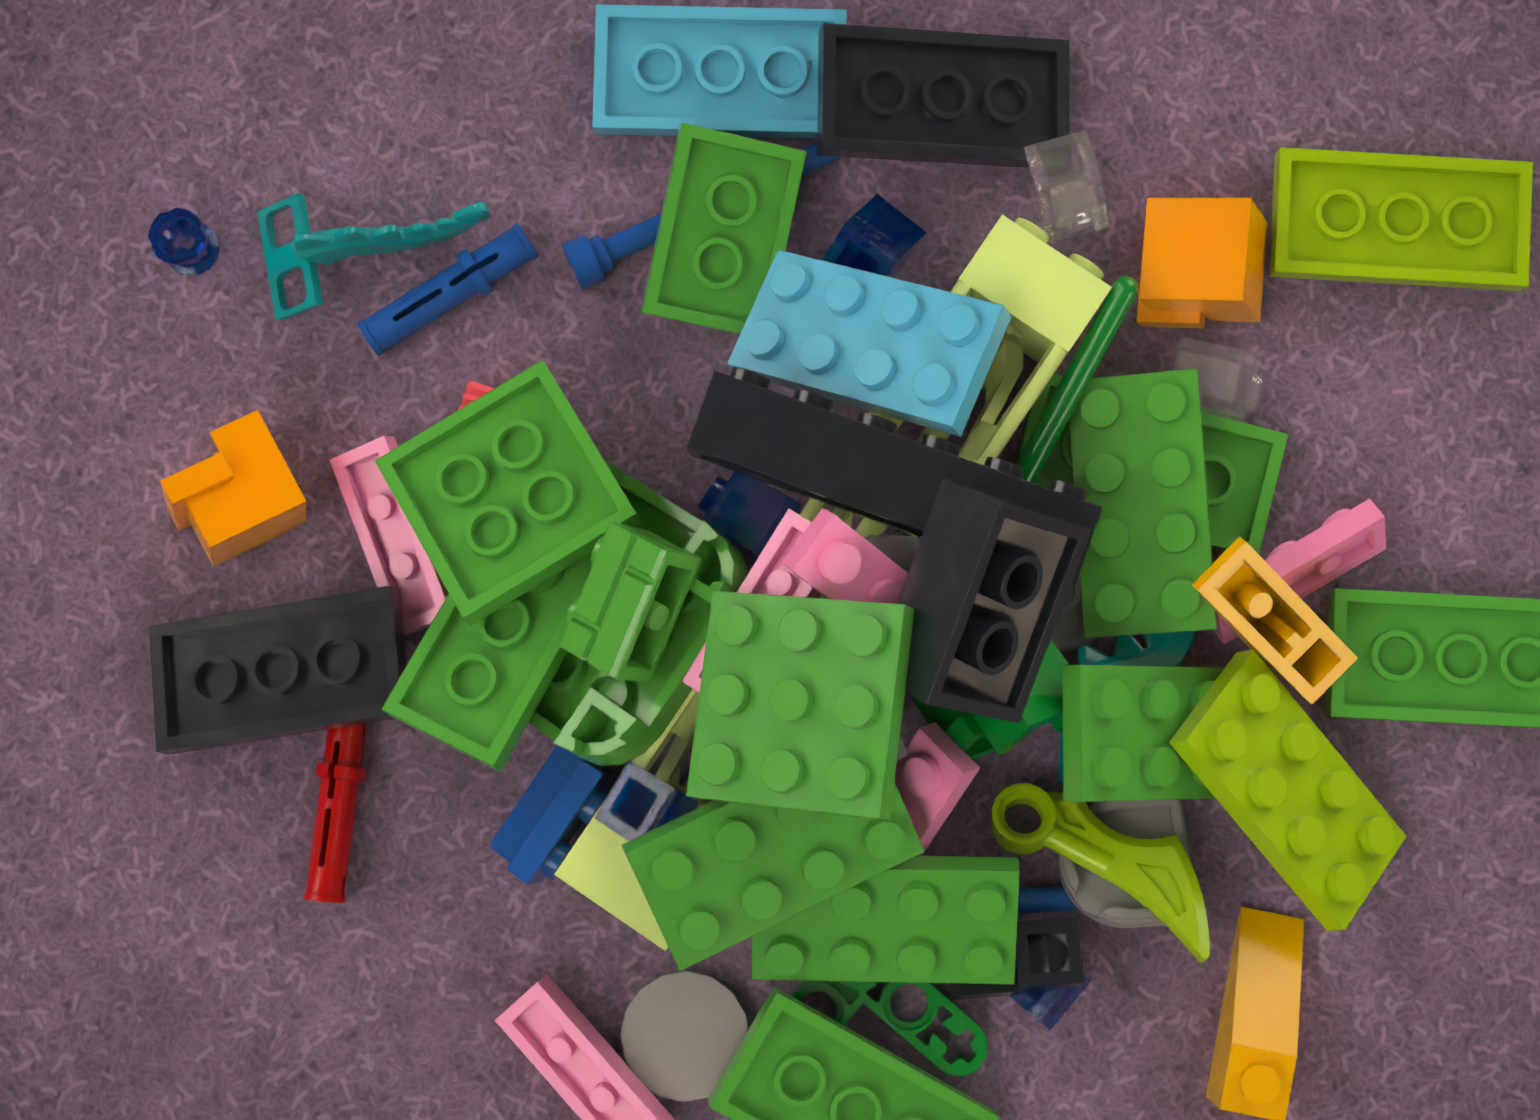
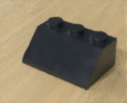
[897,478,1091,723]

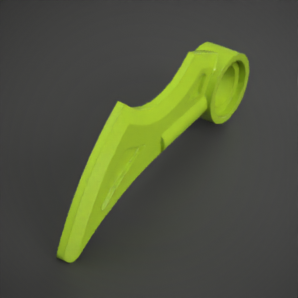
[990,783,1210,963]

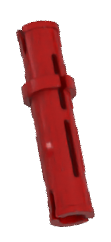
[303,724,368,903]

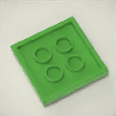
[375,360,641,626]
[686,591,915,821]

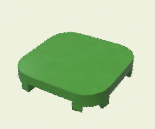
[529,461,748,766]

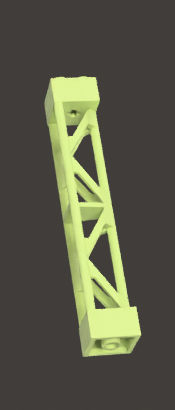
[554,215,1112,951]

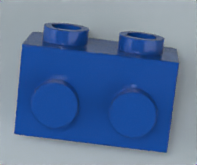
[490,745,614,884]

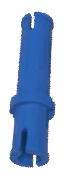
[357,222,539,356]

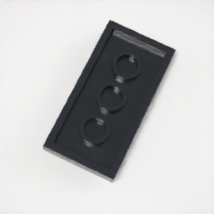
[817,23,1070,170]
[149,586,407,755]

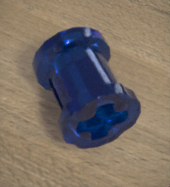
[148,208,220,276]

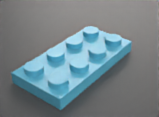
[592,4,847,139]
[727,250,1012,437]

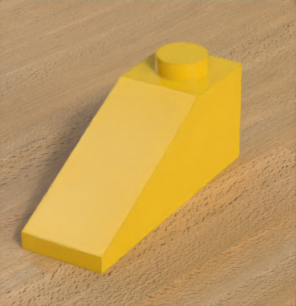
[1192,536,1358,705]
[1206,906,1305,1120]

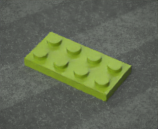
[1269,147,1533,292]
[1169,649,1407,931]

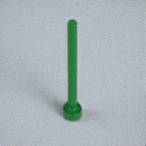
[1015,276,1139,483]

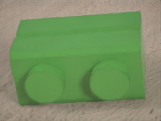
[560,521,702,683]

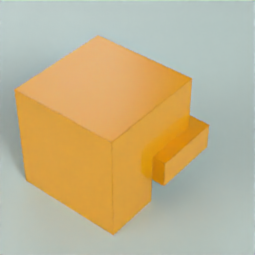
[1136,198,1268,329]
[160,410,306,567]

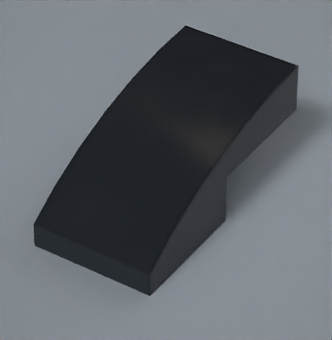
[949,918,1085,1000]

